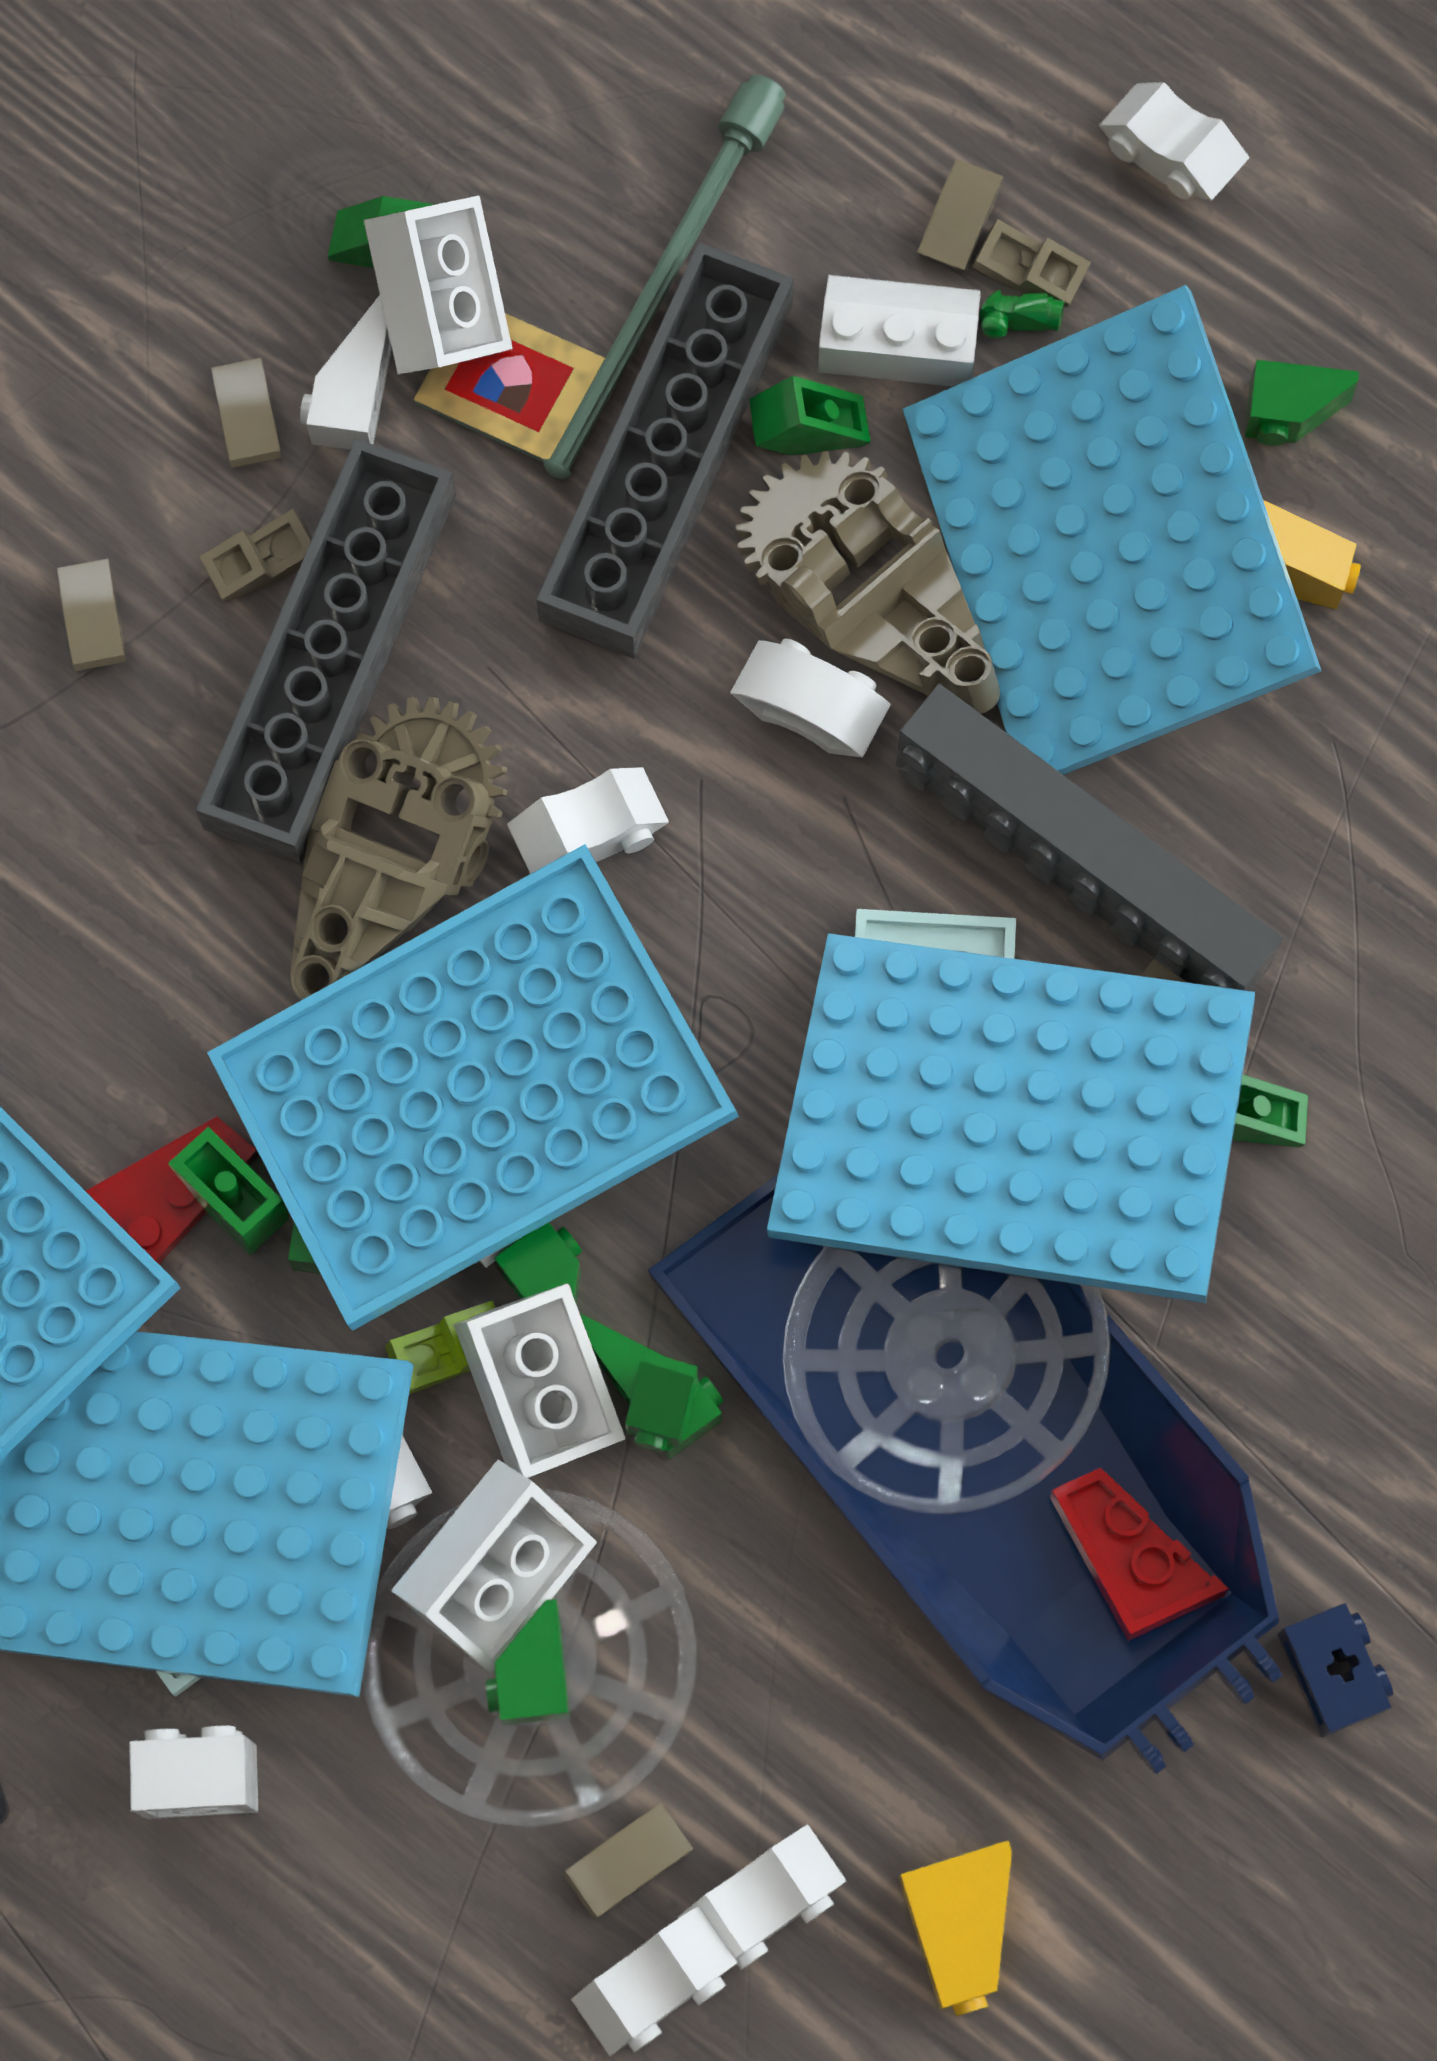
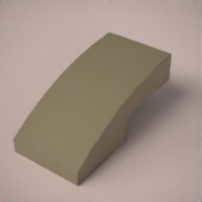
[917,159,1004,272]
[971,219,1091,308]
[211,358,282,468]
[199,508,313,602]
[57,559,126,671]
[562,1803,693,1921]

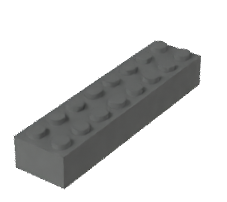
[536,242,794,659]
[196,438,456,865]
[896,683,1284,991]

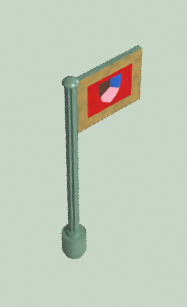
[413,75,786,480]

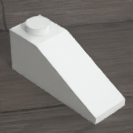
[300,295,392,450]

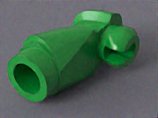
[979,290,1065,339]

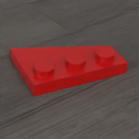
[86,1116,259,1264]
[1050,1468,1229,1641]

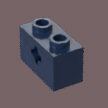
[1277,1603,1393,1738]

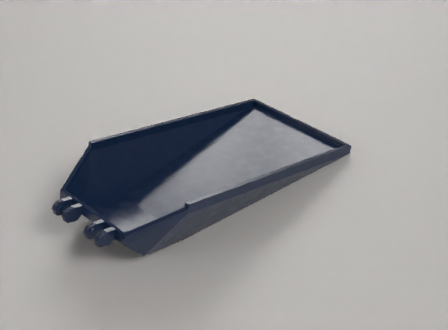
[648,1174,1283,1774]

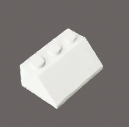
[364,196,512,374]
[818,275,980,387]
[454,1283,626,1478]
[391,1460,597,1674]

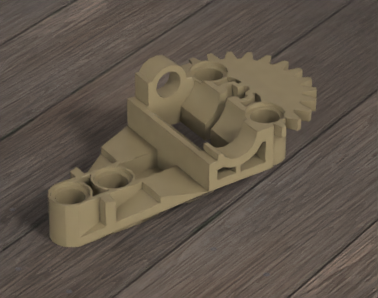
[736,451,1000,714]
[290,697,508,1000]

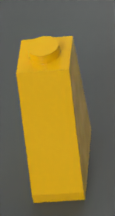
[1263,500,1361,610]
[898,1840,1012,2017]

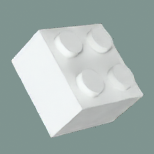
[130,1726,258,1819]

